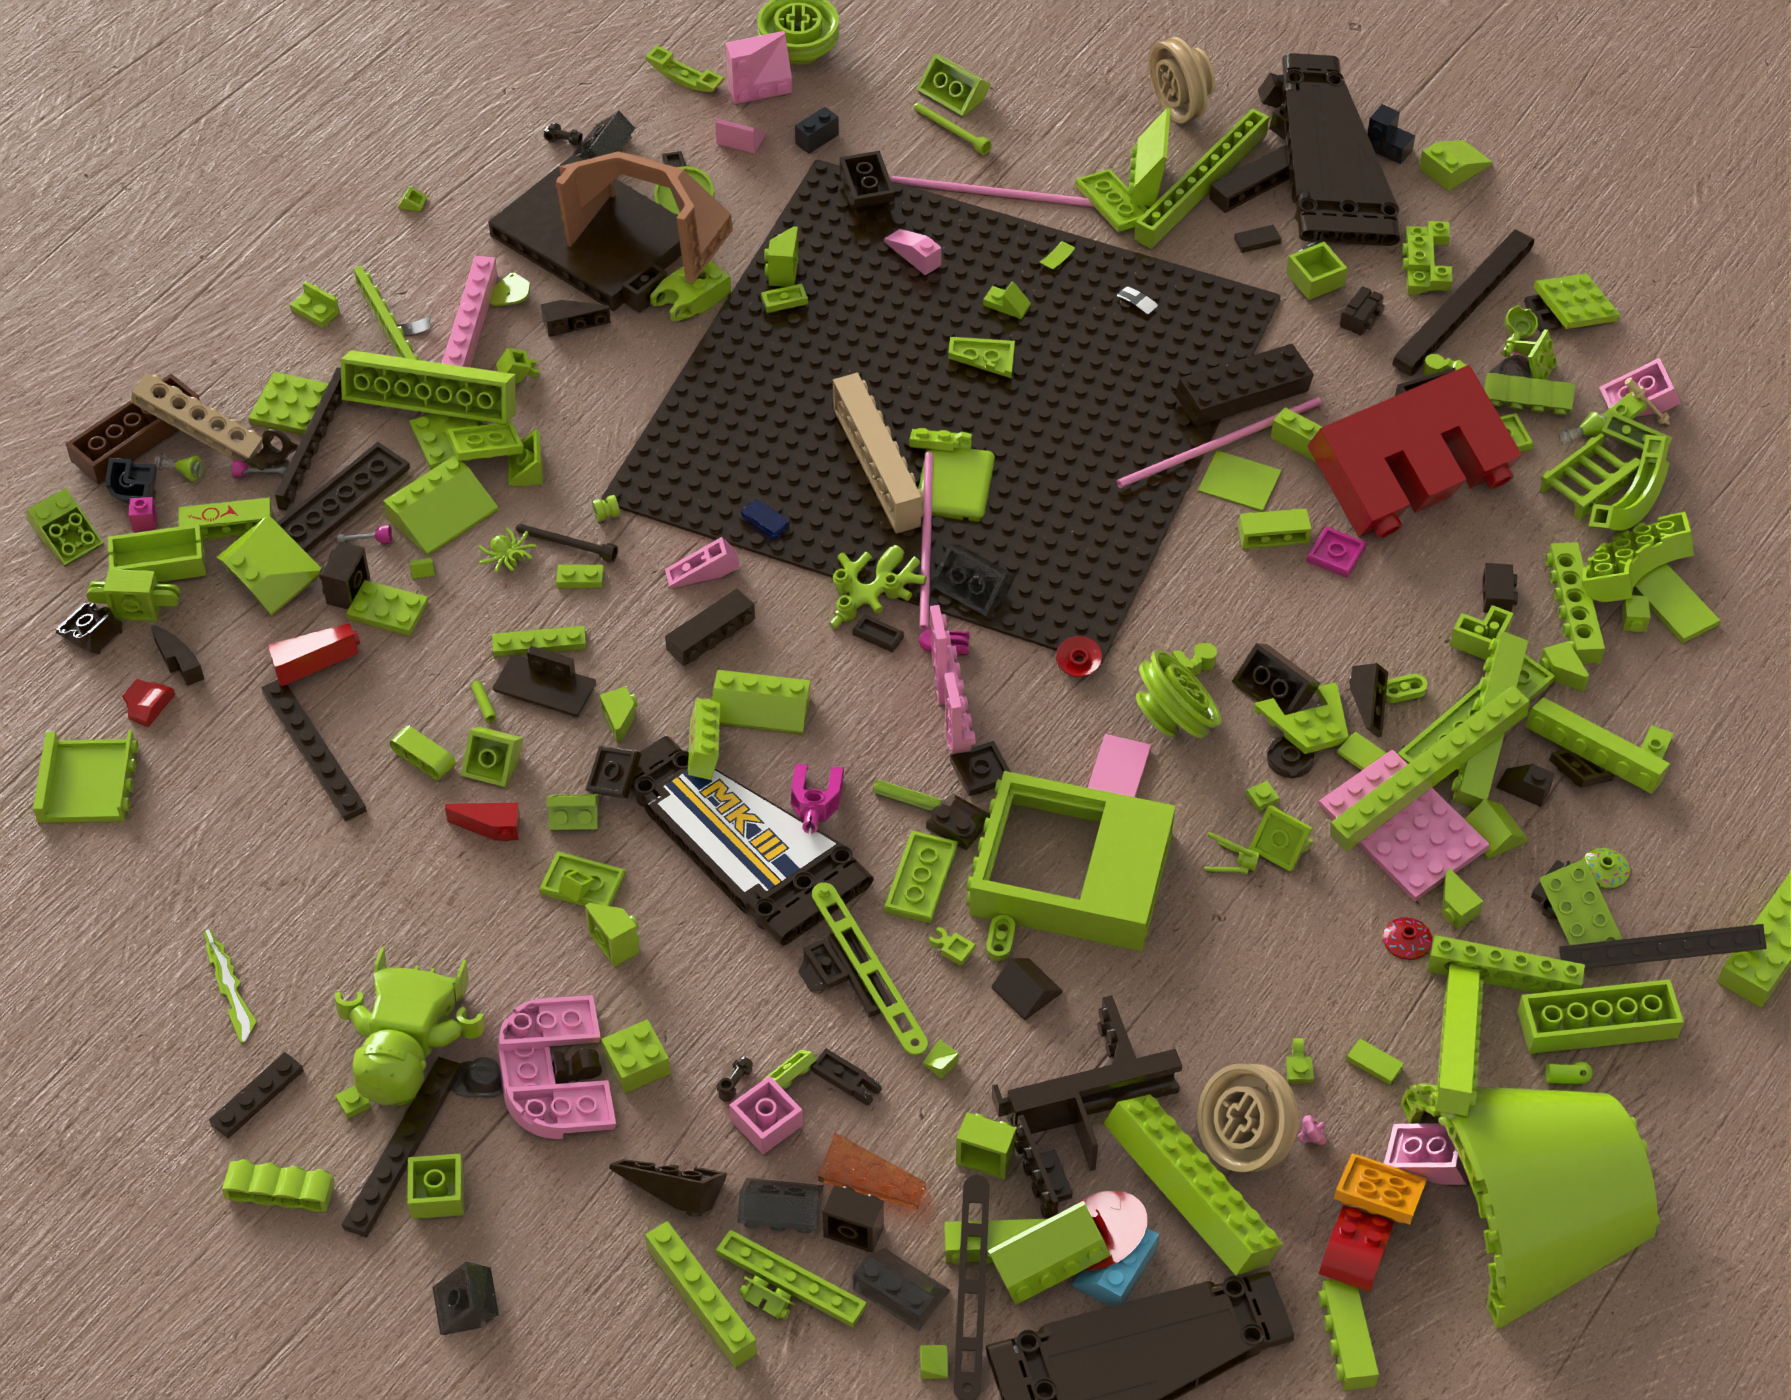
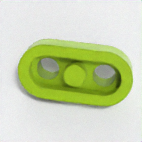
[1386,674,1428,703]
[986,915,1015,961]

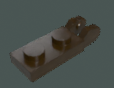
[810,1048,882,1105]

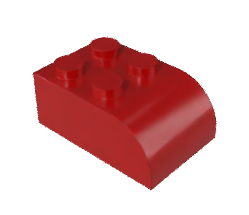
[1319,1205,1394,1292]

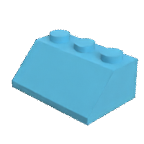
[1072,1228,1159,1307]

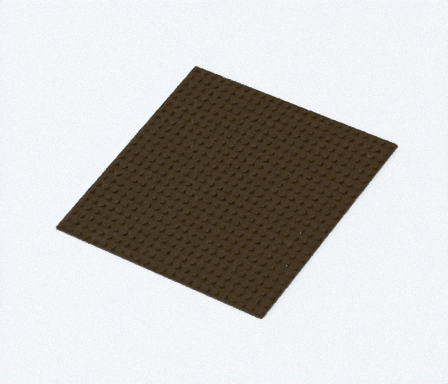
[601,160,1280,664]

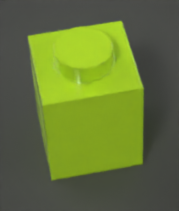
[1621,595,1650,632]

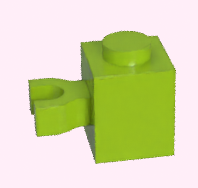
[496,348,540,384]

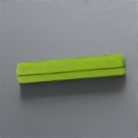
[873,780,942,811]

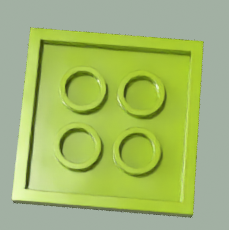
[1533,273,1620,329]
[248,372,329,435]
[409,413,483,470]

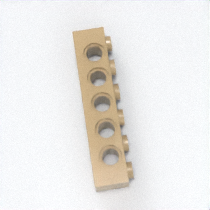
[131,372,262,466]

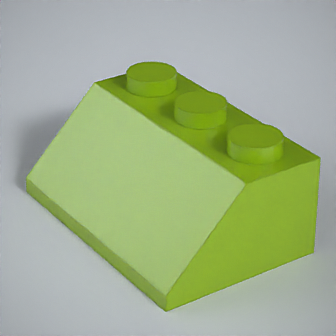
[916,53,991,116]

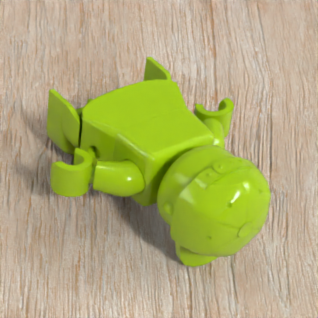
[335,947,485,1106]

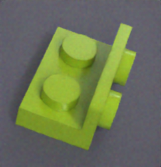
[290,281,340,328]

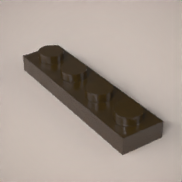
[828,929,892,1018]
[209,1052,304,1139]

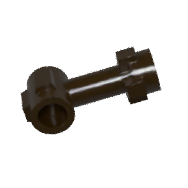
[544,123,583,146]
[717,1056,753,1102]

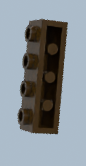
[665,588,755,666]

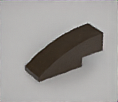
[151,625,204,686]

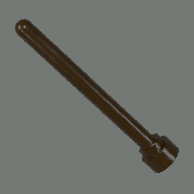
[516,524,618,563]

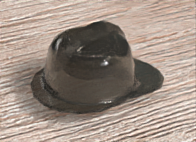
[451,1057,503,1098]

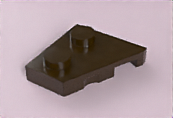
[1549,749,1615,788]

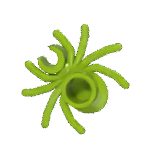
[478,528,536,573]

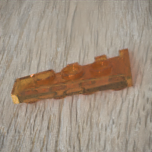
[818,1133,926,1209]

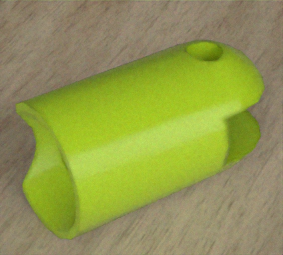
[1545,1061,1593,1085]

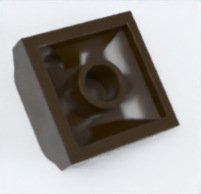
[926,794,991,850]

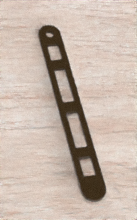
[954,1175,990,1400]

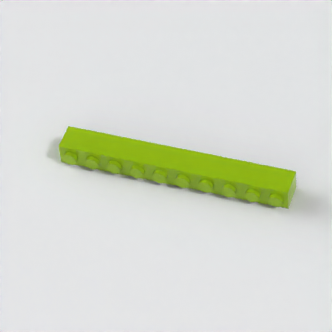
[1134,108,1269,249]
[1330,685,1530,852]
[1435,964,1484,1116]

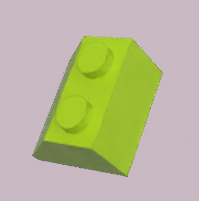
[764,227,799,287]
[461,727,523,787]
[585,903,640,967]

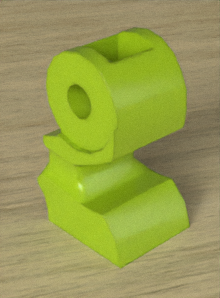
[1423,354,1467,376]
[1172,643,1217,676]

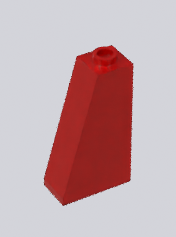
[268,623,361,686]

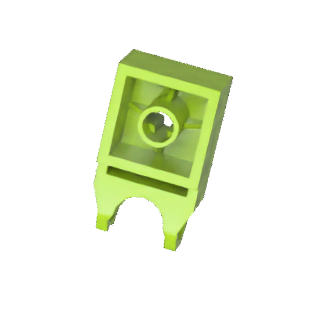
[650,260,731,321]

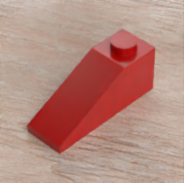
[445,802,520,842]

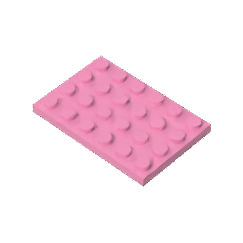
[1319,749,1490,902]

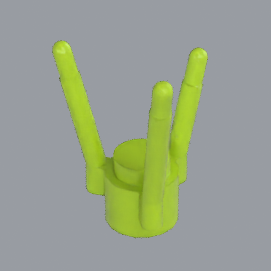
[1204,832,1260,875]

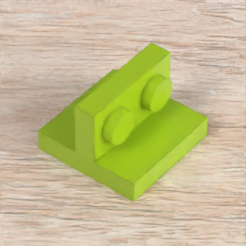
[547,794,600,830]
[1249,805,1314,872]

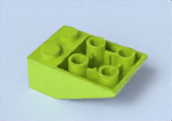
[26,488,104,566]

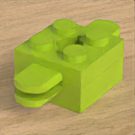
[87,569,180,622]

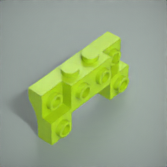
[1402,221,1452,295]

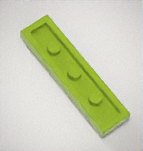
[492,626,586,657]

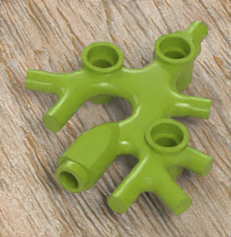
[829,545,927,629]

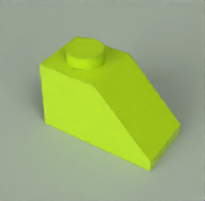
[1539,641,1590,691]
[600,686,638,744]
[1441,869,1483,929]

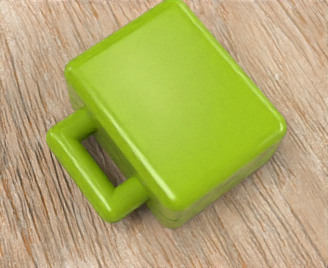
[918,448,995,521]

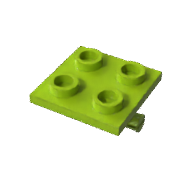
[1502,329,1557,380]

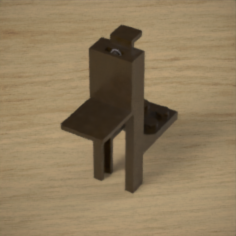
[992,995,1182,1171]

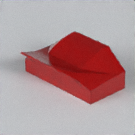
[122,679,175,728]

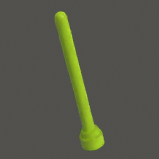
[914,103,992,155]

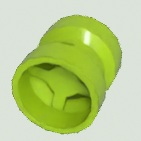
[592,495,620,522]

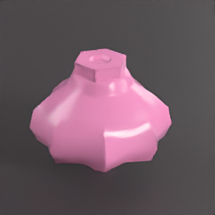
[1298,1115,1327,1145]

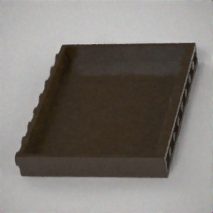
[488,154,682,312]

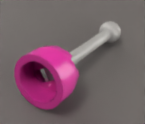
[232,460,287,478]
[337,525,392,544]

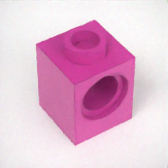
[129,497,158,533]

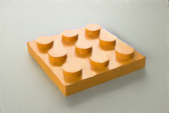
[1333,1153,1428,1225]

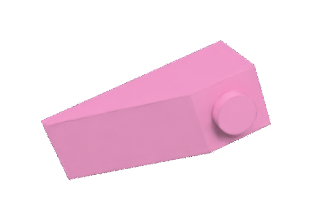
[884,229,941,275]
[665,537,740,588]

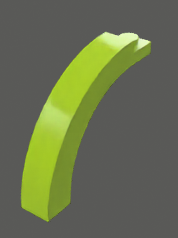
[1589,435,1670,531]

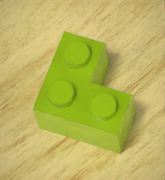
[1450,605,1514,660]

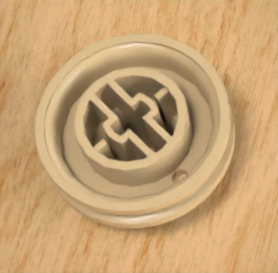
[1148,37,1216,123]
[1197,1064,1298,1172]

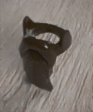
[244,429,298,471]

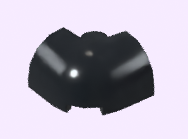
[106,458,157,504]

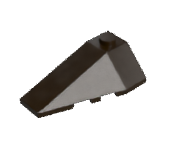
[609,1159,727,1216]

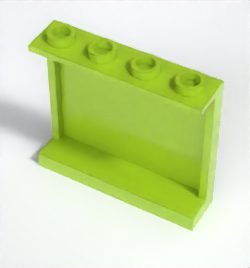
[33,730,139,823]

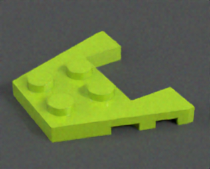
[1253,682,1349,754]

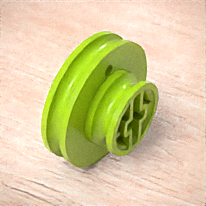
[757,0,839,65]
[1136,649,1221,738]

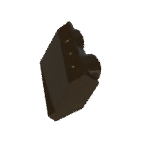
[56,602,123,655]

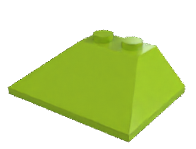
[216,514,321,616]

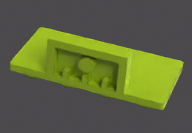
[1539,859,1623,945]

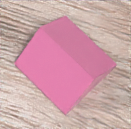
[715,118,766,153]

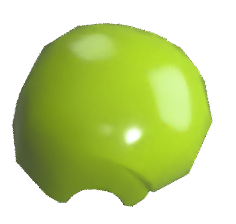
[1505,305,1538,339]

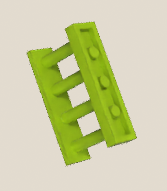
[1539,433,1641,521]

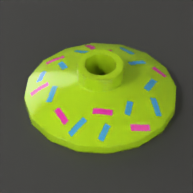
[1583,848,1630,889]

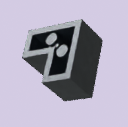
[1367,104,1415,164]

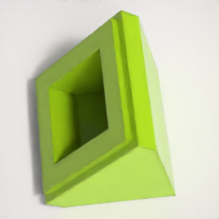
[410,558,435,579]

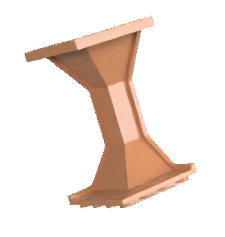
[556,151,733,284]

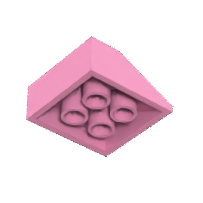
[725,31,792,105]

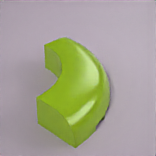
[1582,512,1694,602]

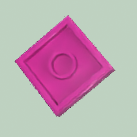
[1306,526,1367,578]

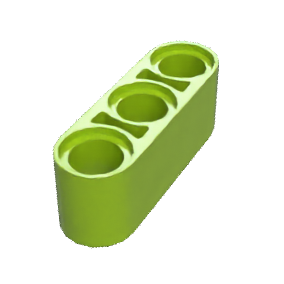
[389,726,456,780]

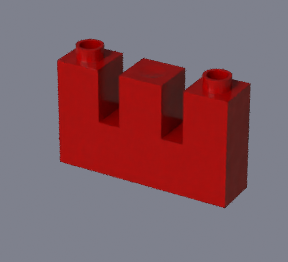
[1307,364,1522,539]

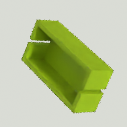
[108,524,207,582]

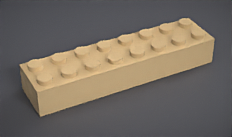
[833,373,924,534]

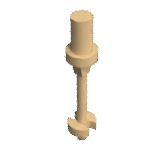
[1625,377,1670,425]

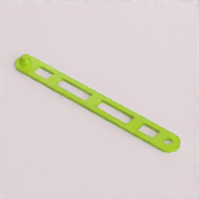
[812,883,928,1055]

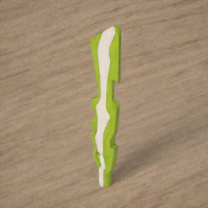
[203,929,257,1043]

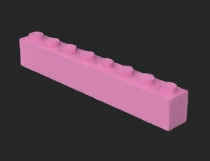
[442,256,498,368]

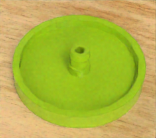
[654,166,715,215]

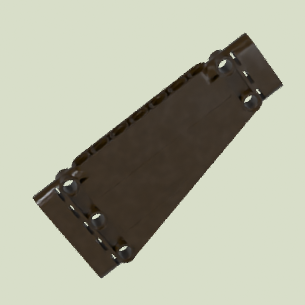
[1282,53,1400,246]
[986,1271,1294,1400]

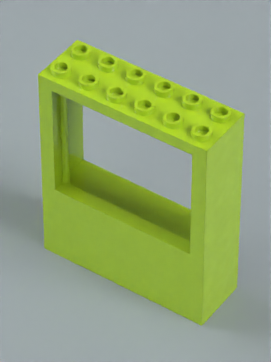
[966,771,1176,952]

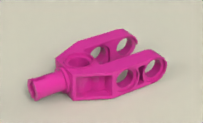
[791,764,844,834]

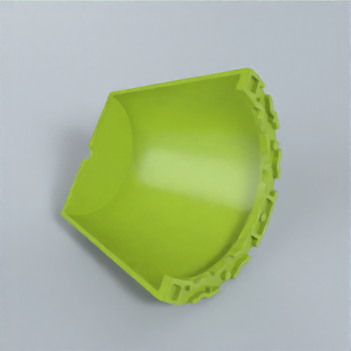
[1401,1083,1660,1329]

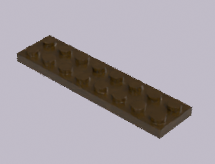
[277,442,410,553]

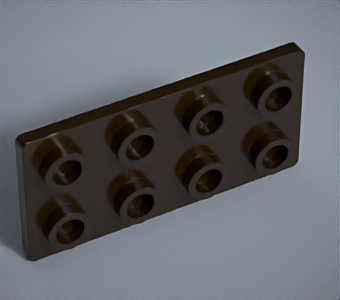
[493,646,596,717]
[1015,1115,1073,1219]

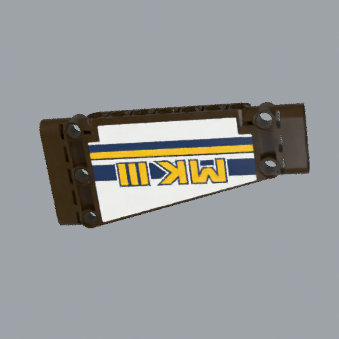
[630,736,874,946]

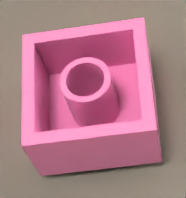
[729,1076,803,1155]

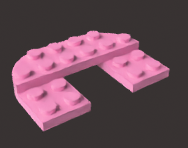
[930,605,976,754]
[497,995,616,1139]

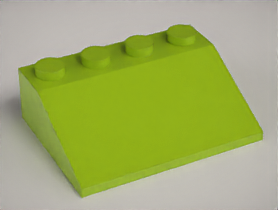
[1127,108,1171,207]
[383,455,499,556]

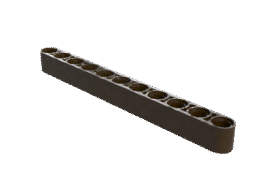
[1392,229,1535,376]

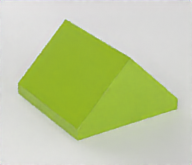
[508,429,543,487]
[1465,799,1529,860]

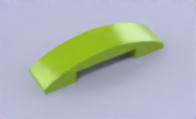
[645,45,724,92]

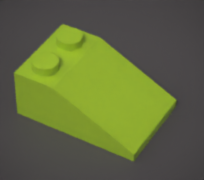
[1419,140,1493,191]

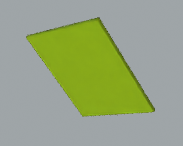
[1198,450,1282,511]

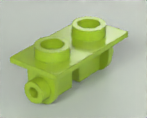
[739,1275,797,1320]

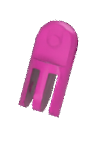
[919,629,970,655]

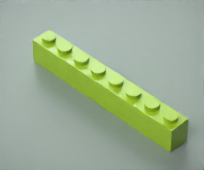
[1451,631,1528,809]

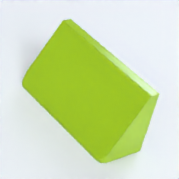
[1337,732,1386,770]

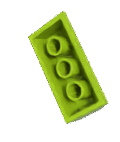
[712,670,811,735]
[988,1201,1111,1305]

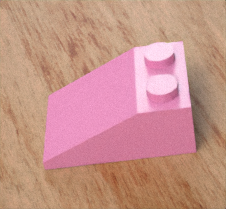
[1599,358,1681,417]
[1384,1123,1468,1185]

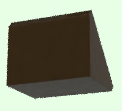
[992,958,1062,1020]

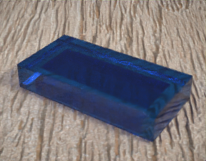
[741,498,790,538]

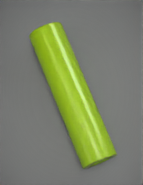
[471,681,497,723]

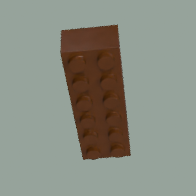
[65,373,200,484]

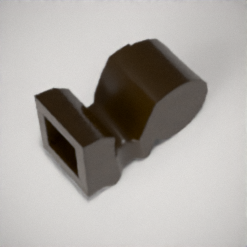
[552,1048,602,1084]

